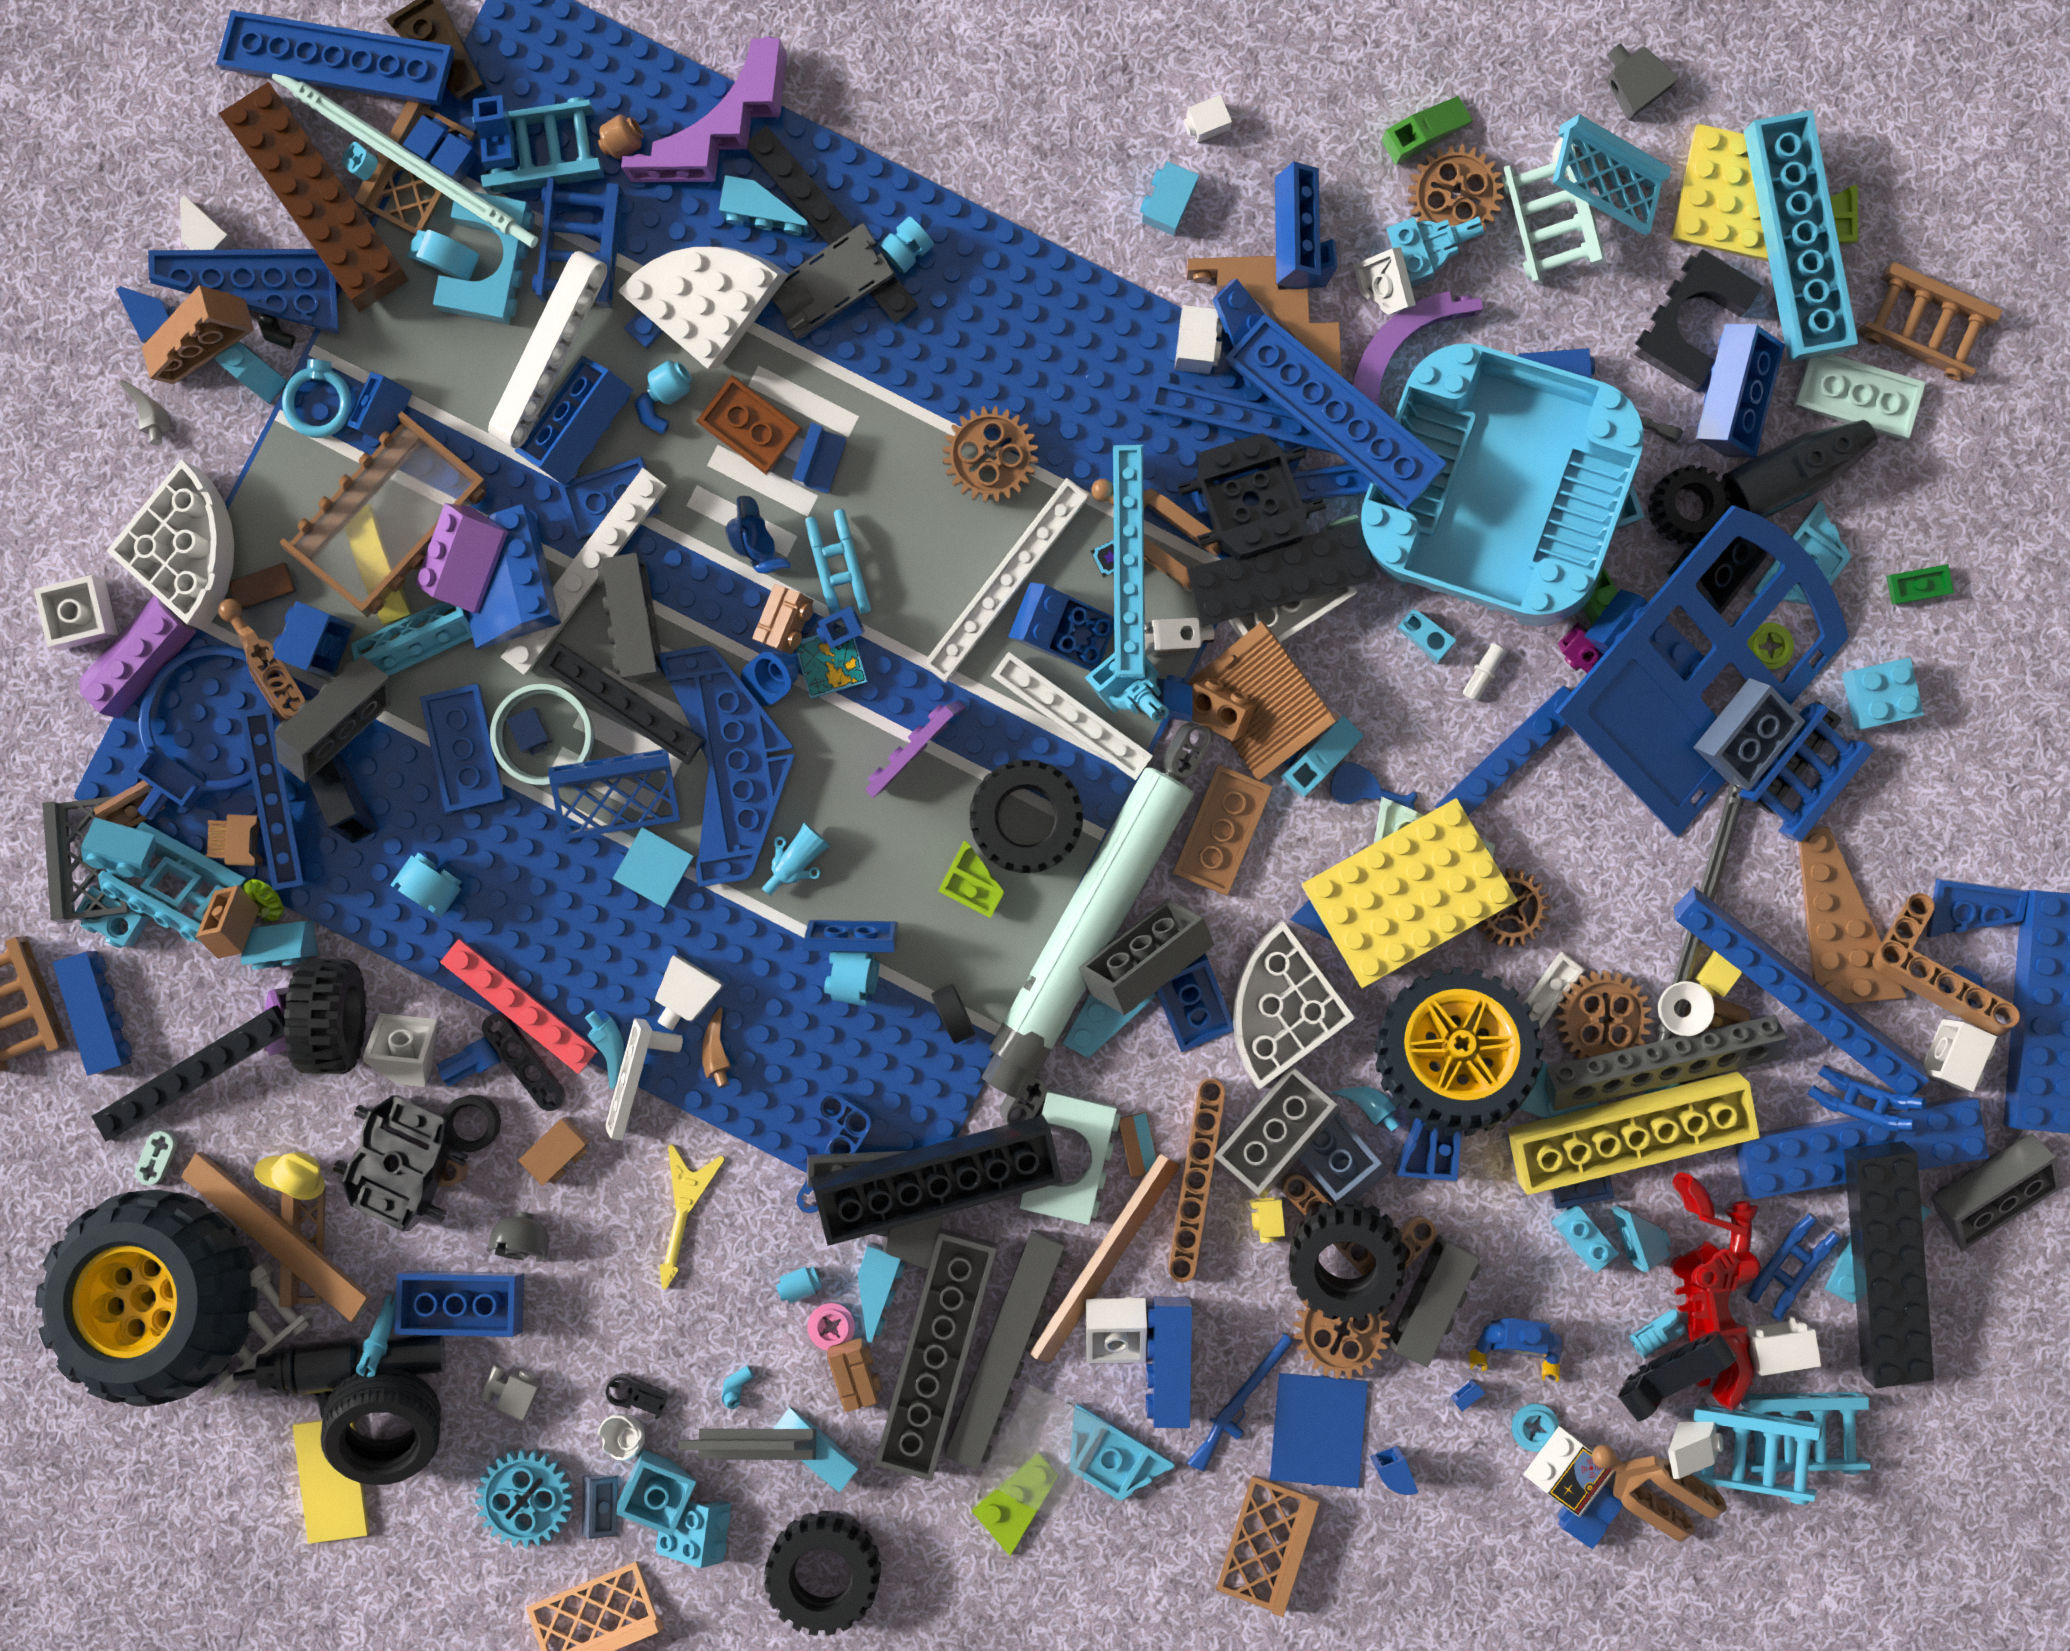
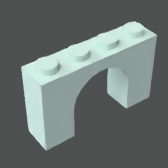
[1019,1090,1121,1225]

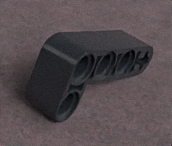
[1617,1331,1737,1422]

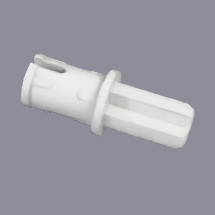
[1463,643,1507,701]

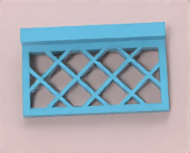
[1553,114,1671,235]

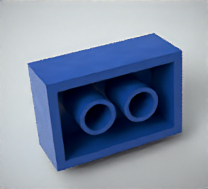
[273,601,355,679]

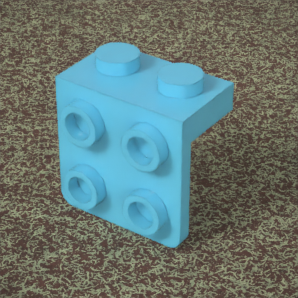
[656,1500,731,1568]

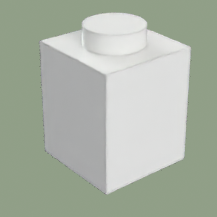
[1184,95,1232,143]

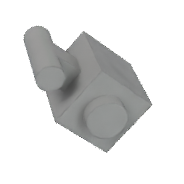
[480,1364,543,1421]

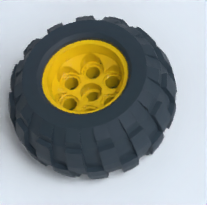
[35,1189,258,1407]

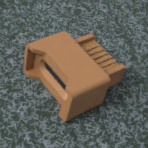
[206,814,263,866]

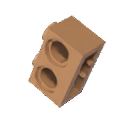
[1192,678,1257,741]

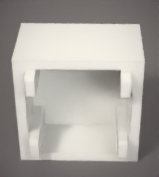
[1745,1316,1821,1376]

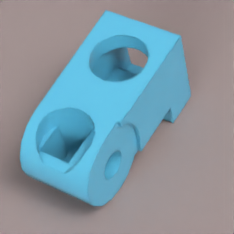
[1397,609,1456,664]

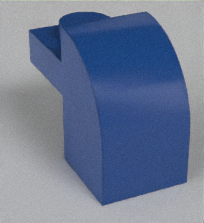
[473,95,516,170]

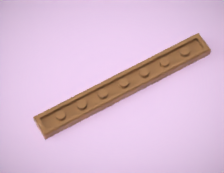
[181,1152,372,1322]
[1029,1154,1181,1364]

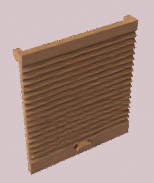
[1187,621,1340,781]

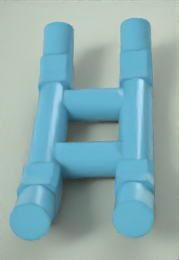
[805,509,871,615]

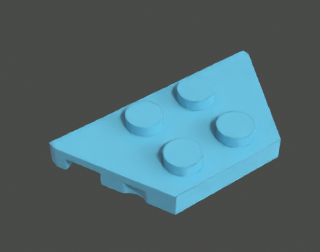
[1750,500,1851,605]
[1069,1402,1175,1501]

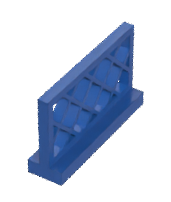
[548,749,680,840]

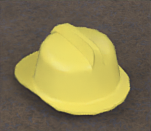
[254,1152,325,1200]

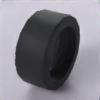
[931,984,976,1044]
[442,1094,501,1153]

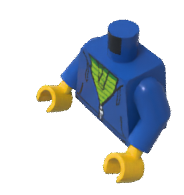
[1468,1318,1563,1382]

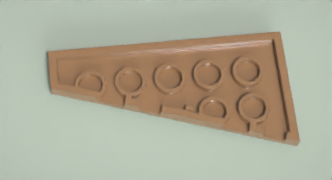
[1798,827,1906,1004]

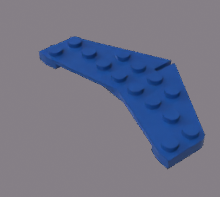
[659,645,796,887]

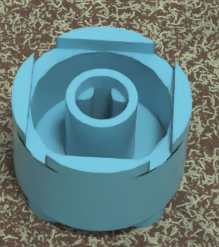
[391,853,462,918]
[824,951,880,1007]

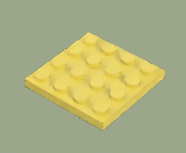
[1670,124,1769,262]

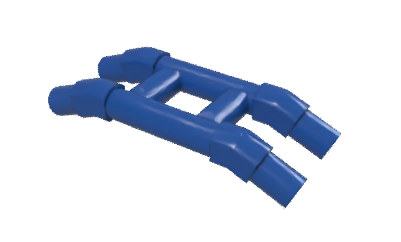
[1807,1064,1927,1132]
[1747,1212,1842,1321]

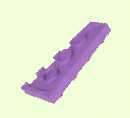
[865,700,966,798]

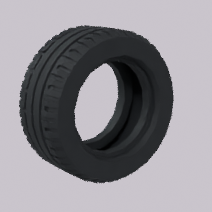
[321,1367,441,1485]

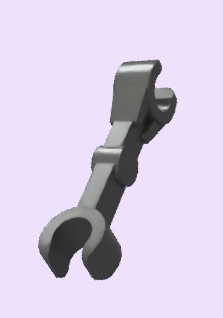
[1640,416,1683,443]

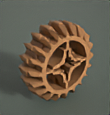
[1477,868,1551,948]

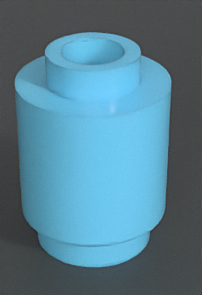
[776,1266,822,1305]

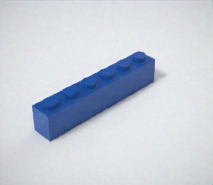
[240,707,304,890]

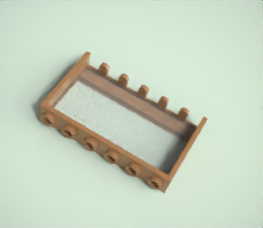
[279,411,487,618]

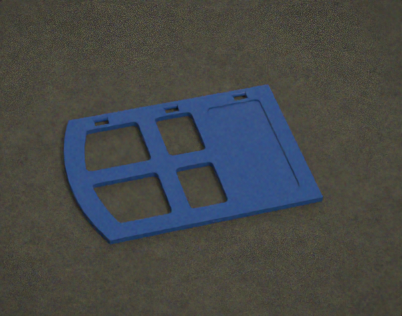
[1555,506,1849,837]

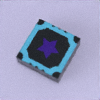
[1090,539,1114,578]

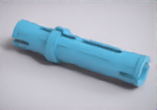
[356,1294,396,1377]

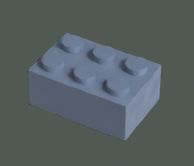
[1693,678,1805,791]

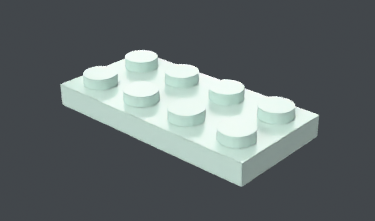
[1793,354,1926,440]

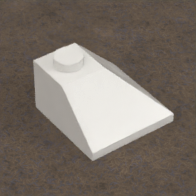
[363,1013,438,1087]

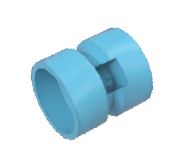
[878,216,934,274]

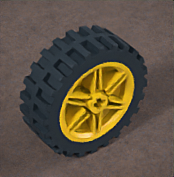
[1375,967,1544,1136]

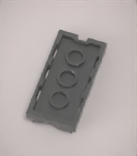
[771,223,896,340]

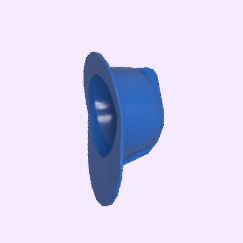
[740,650,798,706]

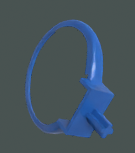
[132,645,291,821]

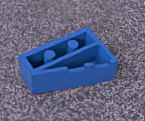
[1392,1118,1462,1181]

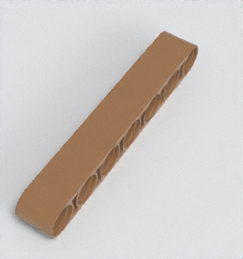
[1168,1077,1225,1283]

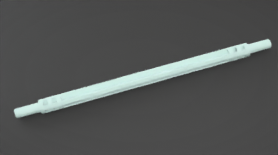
[272,74,538,248]

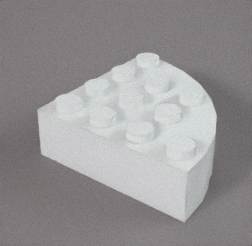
[618,247,789,369]
[107,459,234,631]
[1233,922,1355,1089]

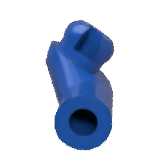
[634,393,670,435]

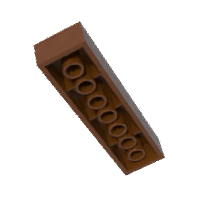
[218,82,409,313]

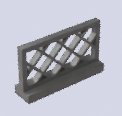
[42,796,130,924]
[678,1429,817,1460]

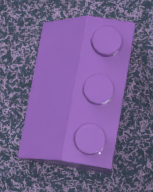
[415,503,508,613]

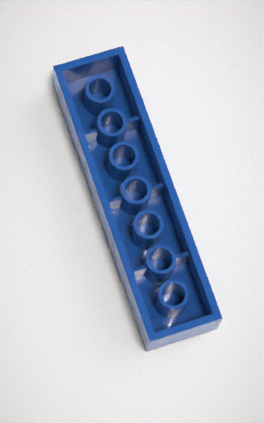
[2003,890,2070,1134]
[1735,1096,1989,1199]

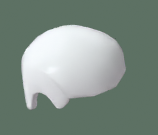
[597,1414,645,1461]

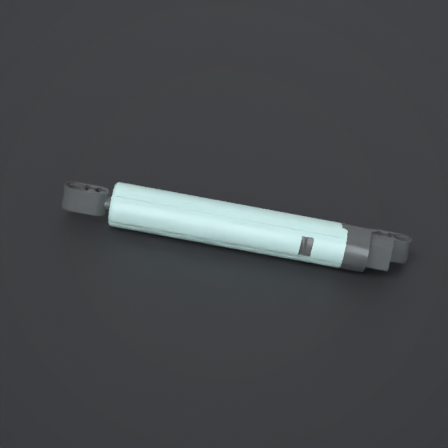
[982,723,1212,1124]

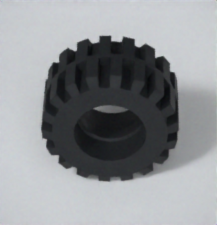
[1648,465,1731,544]

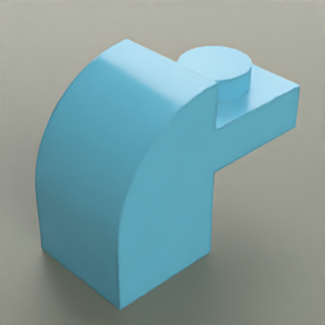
[407,229,480,281]

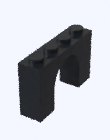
[1634,249,1762,391]

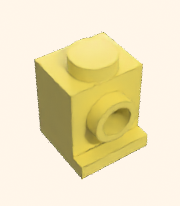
[1250,1197,1285,1243]

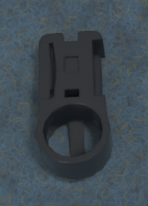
[606,1373,668,1419]

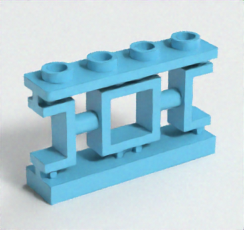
[98,822,246,944]

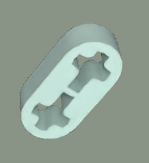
[135,1130,177,1185]

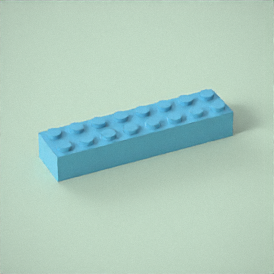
[1744,110,1858,362]

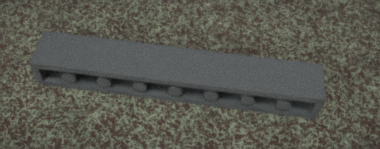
[944,1229,1068,1470]

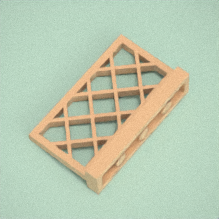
[526,1561,664,1651]

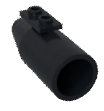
[1722,420,1878,519]

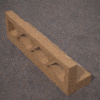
[279,1184,326,1307]

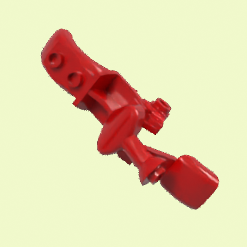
[1671,1172,1761,1411]

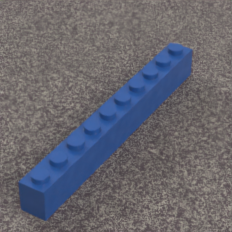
[1673,886,1929,1097]

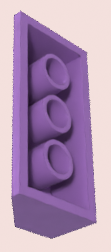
[79,595,197,719]

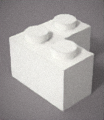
[1175,305,1222,374]

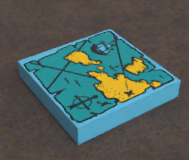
[796,627,868,699]

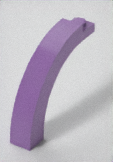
[1351,291,1483,407]

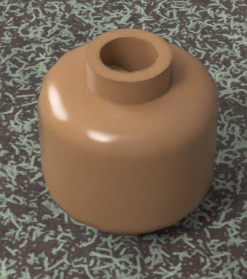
[598,114,644,160]

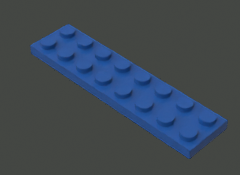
[216,10,455,106]
[1225,314,1447,511]

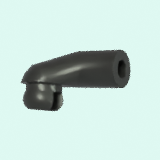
[258,313,296,350]

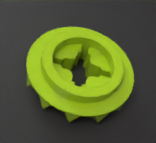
[1747,622,1794,670]
[242,879,283,922]

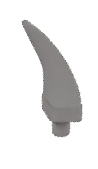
[119,380,170,445]

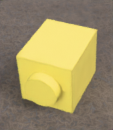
[1693,951,1742,997]

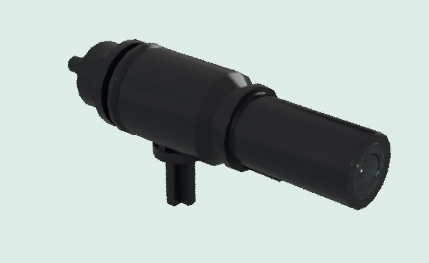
[233,1335,446,1420]

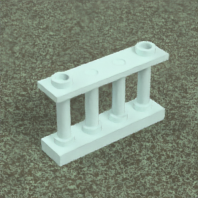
[1501,144,1607,285]

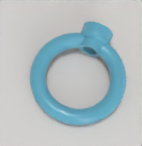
[282,359,352,438]

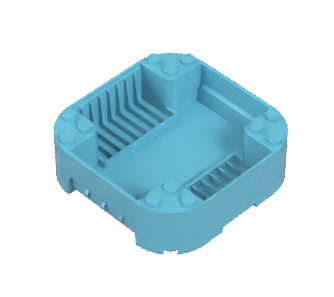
[1361,344,1644,626]

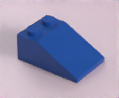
[1156,953,1234,1052]

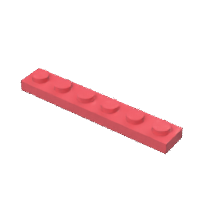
[440,939,599,1074]

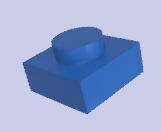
[624,310,663,350]

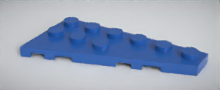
[148,249,339,334]

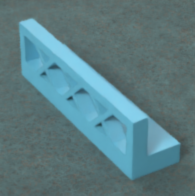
[351,601,473,676]

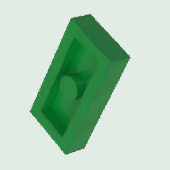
[1886,564,1954,605]

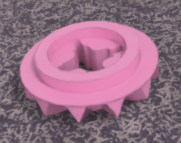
[807,1302,855,1350]

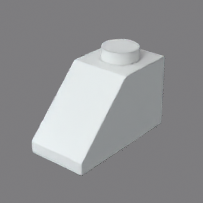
[180,195,236,250]
[1668,1422,1723,1479]

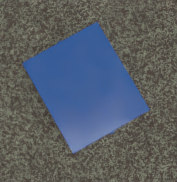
[1270,1373,1368,1488]

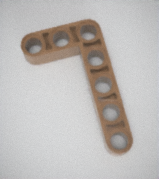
[1872,893,2020,1036]
[1281,1172,1437,1275]

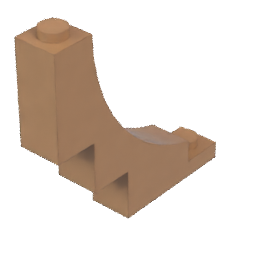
[1186,256,1342,376]

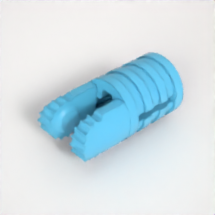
[1629,1309,1687,1359]

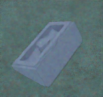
[582,1475,618,1539]

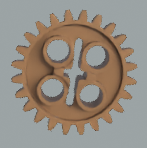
[1408,144,1504,240]
[942,406,1038,504]
[1554,970,1653,1059]
[1293,1300,1390,1379]

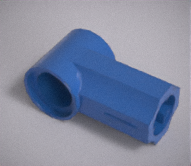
[437,1037,502,1087]

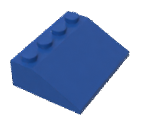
[466,504,561,650]

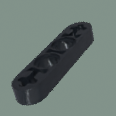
[482,1012,566,1111]

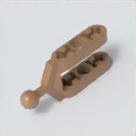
[1091,478,1222,592]
[218,598,305,723]
[1592,1444,1727,1542]

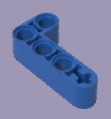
[796,1092,873,1213]

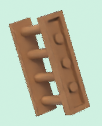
[1857,262,2003,381]
[0,936,70,1073]

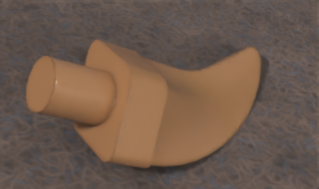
[702,1007,731,1089]

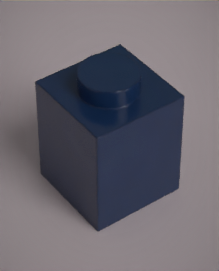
[506,707,554,756]

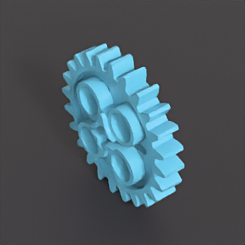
[475,1448,574,1548]

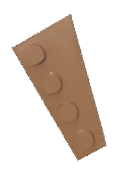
[142,285,254,384]

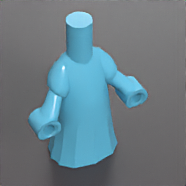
[762,823,831,896]

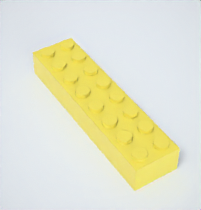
[1507,1072,1760,1195]

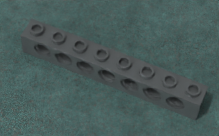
[1544,1015,1788,1111]

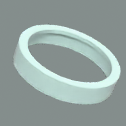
[490,684,595,785]

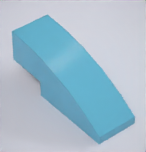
[773,1407,860,1493]

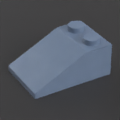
[1299,1113,1388,1204]

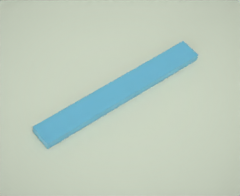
[1113,445,1145,679]

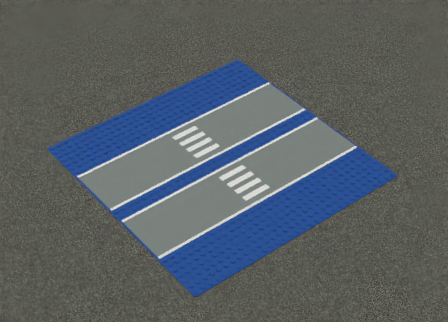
[74,0,1307,1173]

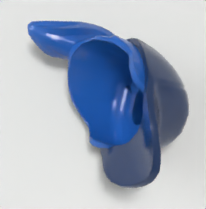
[725,495,791,574]

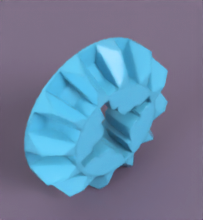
[1511,1403,1559,1452]

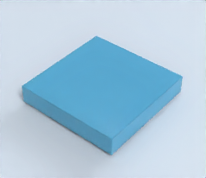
[613,827,695,908]

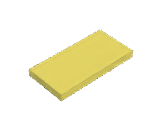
[292,1420,369,1544]

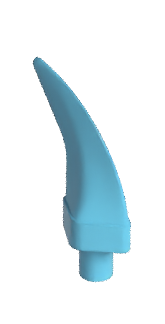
[585,1011,624,1089]
[1332,1087,1401,1132]

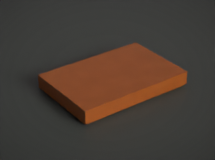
[696,375,803,476]

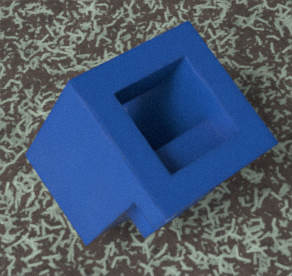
[816,604,865,649]

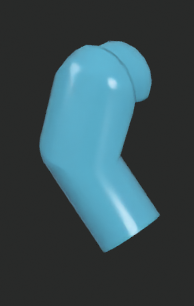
[722,1365,755,1409]

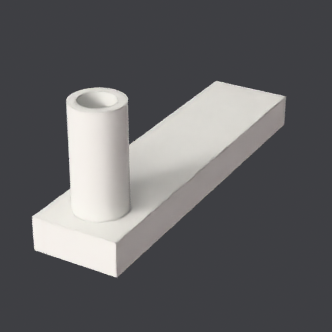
[605,1018,683,1141]

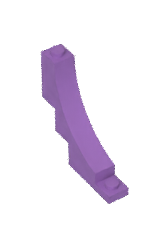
[621,36,787,182]

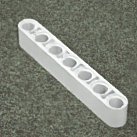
[488,251,607,449]

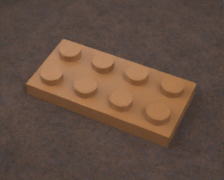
[1172,764,1273,896]

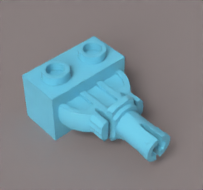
[1386,216,1485,288]
[1085,653,1169,723]

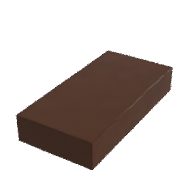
[229,562,296,610]

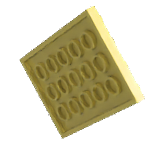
[1302,798,1518,989]

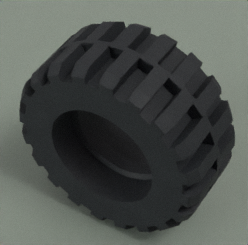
[969,759,1083,873]
[284,959,367,1074]
[1289,1199,1405,1322]
[764,1511,881,1636]

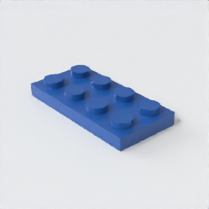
[420,684,506,813]

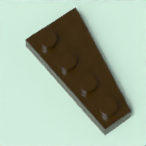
[385,0,487,104]

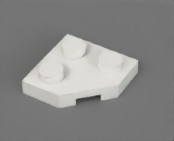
[1353,247,1416,315]

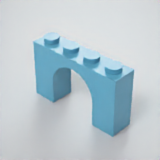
[433,191,535,325]

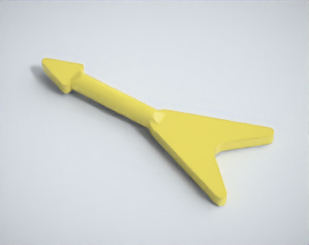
[660,1144,725,1290]

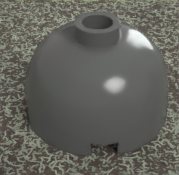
[487,1212,549,1262]

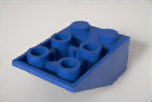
[1008,582,1114,672]

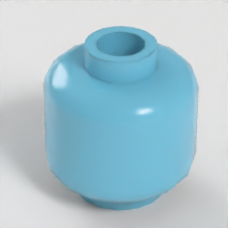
[647,360,692,405]

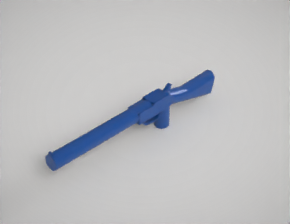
[1186,1332,1294,1472]

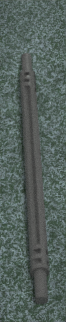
[1657,784,1744,1042]

